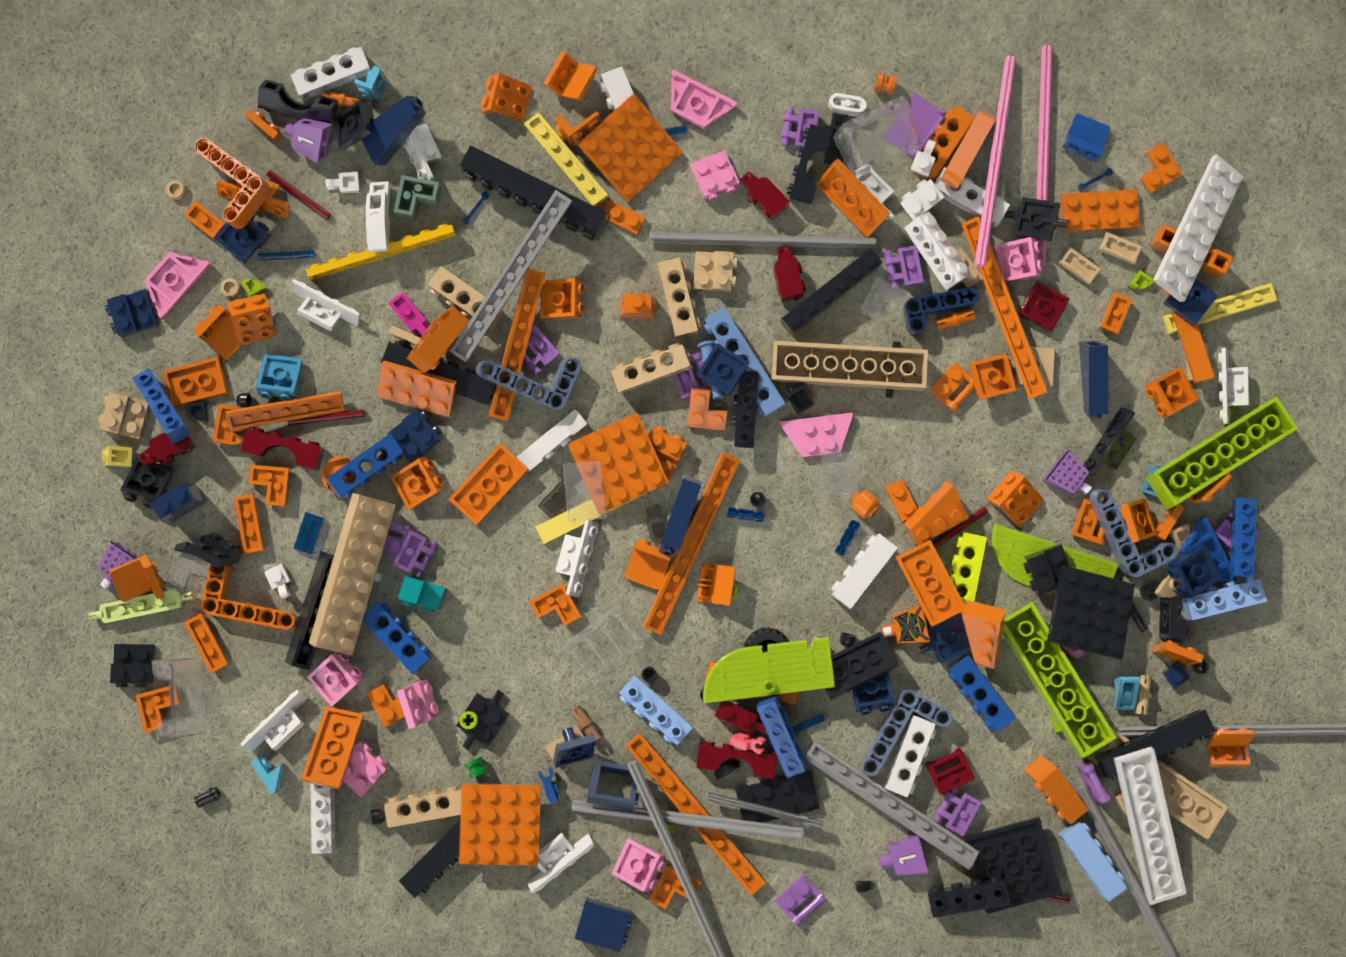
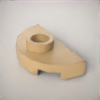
[1155,573,1178,598]

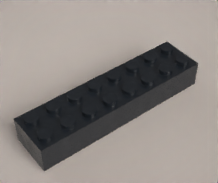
[460,145,609,241]

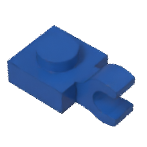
[538,767,560,804]

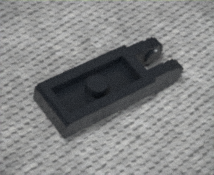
[823,112,848,164]

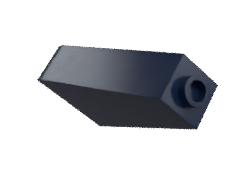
[362,96,426,165]
[1079,341,1108,418]
[658,475,702,557]

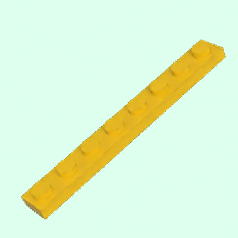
[306,224,456,280]

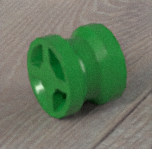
[464,756,488,779]

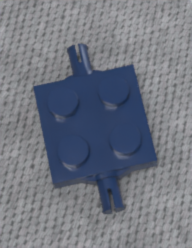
[919,613,971,664]

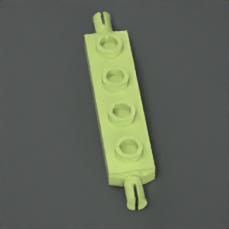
[88,589,194,623]

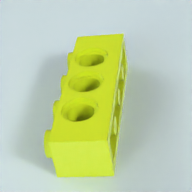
[950,532,987,612]

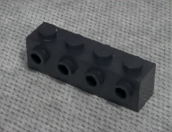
[928,875,1011,918]

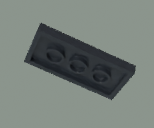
[824,631,899,700]
[735,770,820,823]

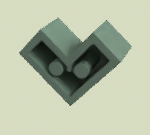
[394,175,442,221]

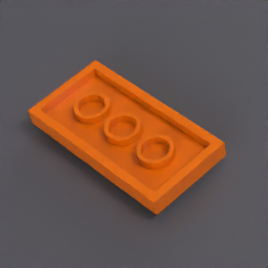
[816,159,891,238]
[1060,189,1140,232]
[377,361,457,418]
[449,443,529,525]
[895,540,965,627]
[301,706,364,790]

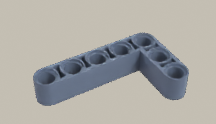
[476,358,581,410]
[1089,489,1178,577]
[861,689,952,776]

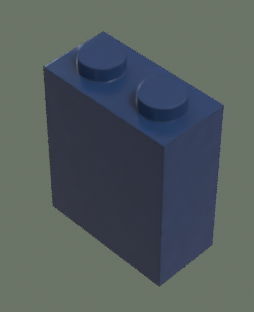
[151,482,207,522]
[574,897,633,952]

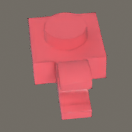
[729,731,766,754]

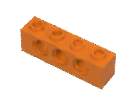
[913,105,975,182]

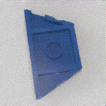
[1179,516,1238,582]

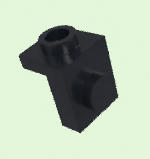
[786,384,814,416]

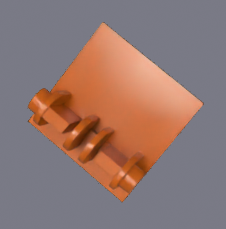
[696,563,736,606]

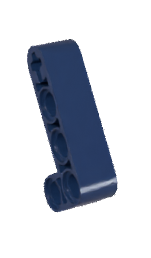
[903,287,979,336]

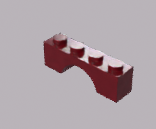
[241,427,324,471]
[696,741,777,779]

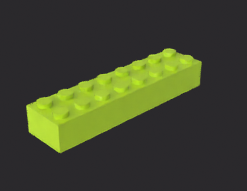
[1145,396,1298,510]
[1003,602,1116,758]

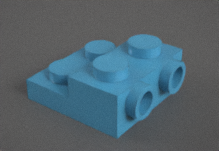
[256,354,303,401]

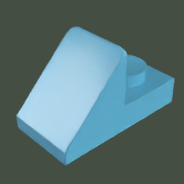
[1113,677,1140,710]
[250,756,285,795]

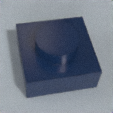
[1162,662,1190,689]

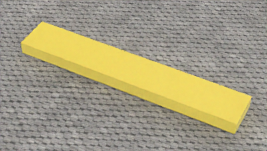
[524,112,609,207]
[1162,283,1278,334]
[536,493,647,544]

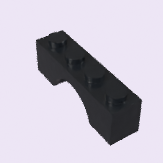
[257,79,338,125]
[787,124,832,205]

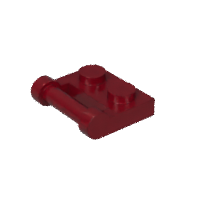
[924,747,976,795]

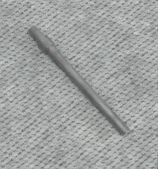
[708,792,823,829]

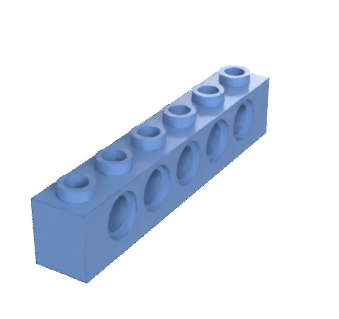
[703,307,785,417]

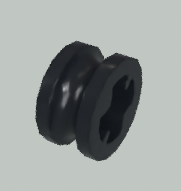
[1140,584,1158,601]

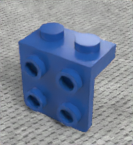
[1062,114,1110,162]

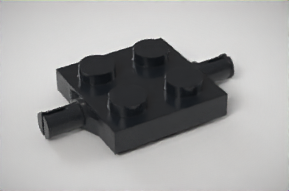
[1005,197,1070,242]
[456,689,510,750]

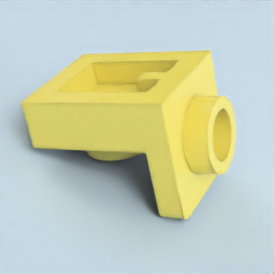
[102,446,132,467]

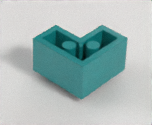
[398,576,447,613]

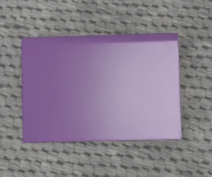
[883,93,946,159]

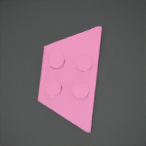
[671,69,737,129]
[144,252,211,319]
[779,413,853,458]

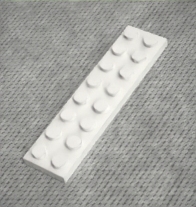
[1153,154,1244,302]
[1114,747,1187,905]

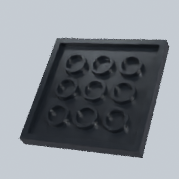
[1047,565,1135,660]
[963,816,1063,914]

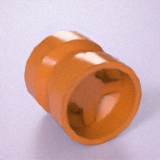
[874,72,897,95]

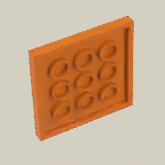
[577,93,683,202]
[568,412,669,514]
[459,783,541,866]

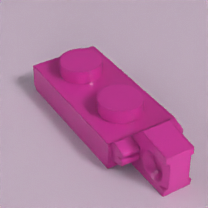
[388,291,429,336]

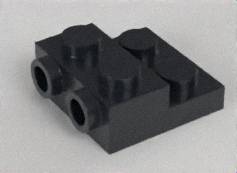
[334,99,374,151]
[120,457,174,509]
[186,532,244,568]
[1023,543,1070,595]
[1159,599,1189,643]
[110,644,155,688]

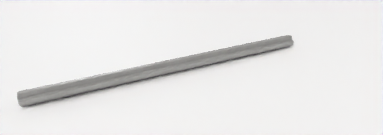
[650,232,877,249]
[1118,724,1346,738]
[628,760,726,957]
[1076,784,1179,957]
[571,800,804,839]

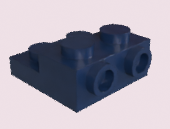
[215,215,272,263]
[105,289,159,338]
[387,409,441,463]
[1167,544,1222,598]
[852,672,894,715]

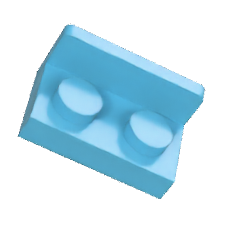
[354,66,388,101]

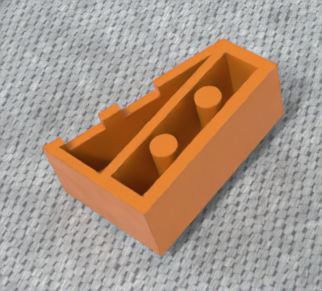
[407,306,469,373]
[904,481,969,546]
[962,600,1006,669]
[1024,755,1089,824]

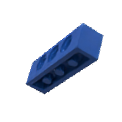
[133,368,190,445]
[326,433,404,499]
[1230,498,1257,578]
[362,602,432,675]
[948,655,1016,732]
[757,694,807,778]

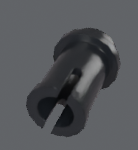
[194,787,221,808]

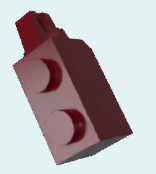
[740,171,790,221]
[773,246,806,303]
[138,432,196,466]
[714,700,766,734]

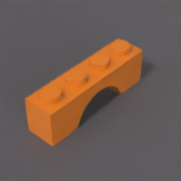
[1150,224,1233,278]

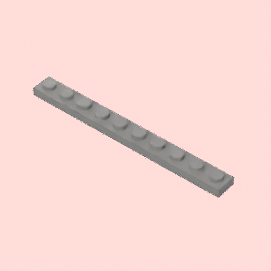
[450,190,573,362]
[804,741,979,869]

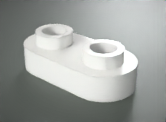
[828,93,867,117]

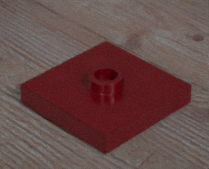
[1018,280,1070,332]

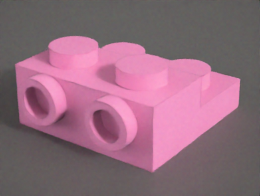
[690,150,740,200]
[995,237,1044,282]
[307,652,364,707]
[397,679,439,729]
[343,742,388,797]
[612,838,666,892]

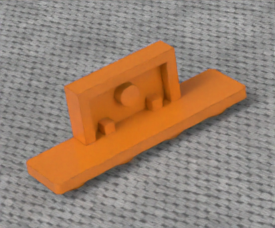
[216,179,290,218]

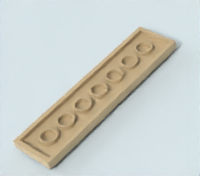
[1085,727,1228,840]

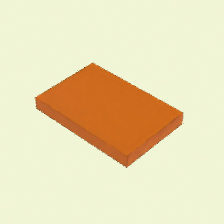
[163,356,229,408]

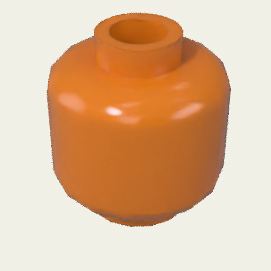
[851,490,880,519]

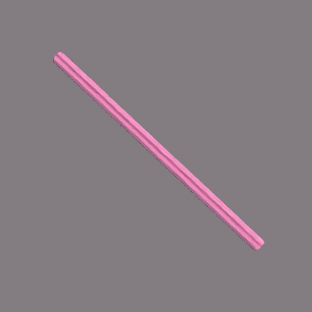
[1036,45,1053,266]
[975,55,1016,268]

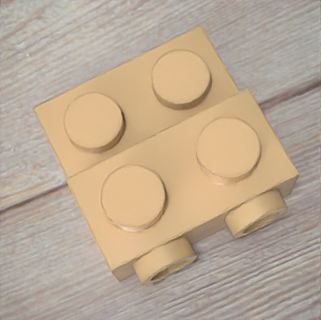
[693,251,737,292]
[98,392,150,439]

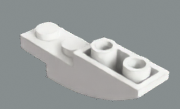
[366,181,391,253]

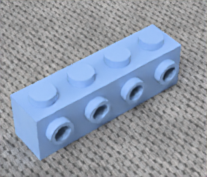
[1181,577,1267,620]
[619,675,693,745]
[1058,821,1127,902]

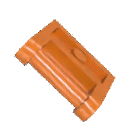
[929,362,975,413]
[1071,498,1112,546]

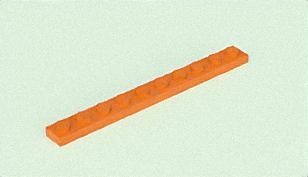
[961,216,1048,399]
[642,452,740,635]
[625,732,766,896]

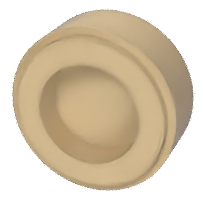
[166,180,186,200]
[220,278,241,298]

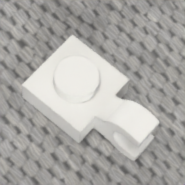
[910,140,936,177]
[326,172,360,194]
[264,564,292,599]

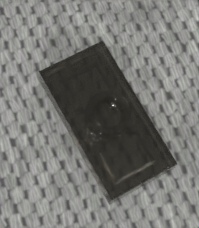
[537,478,578,519]

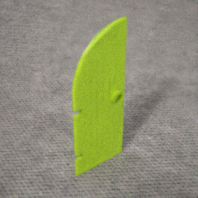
[992,524,1118,595]
[703,637,835,703]

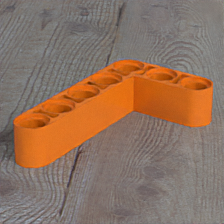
[195,138,271,229]
[201,564,298,629]

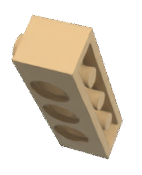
[657,257,701,339]
[428,266,505,331]
[611,343,693,394]
[384,786,462,828]

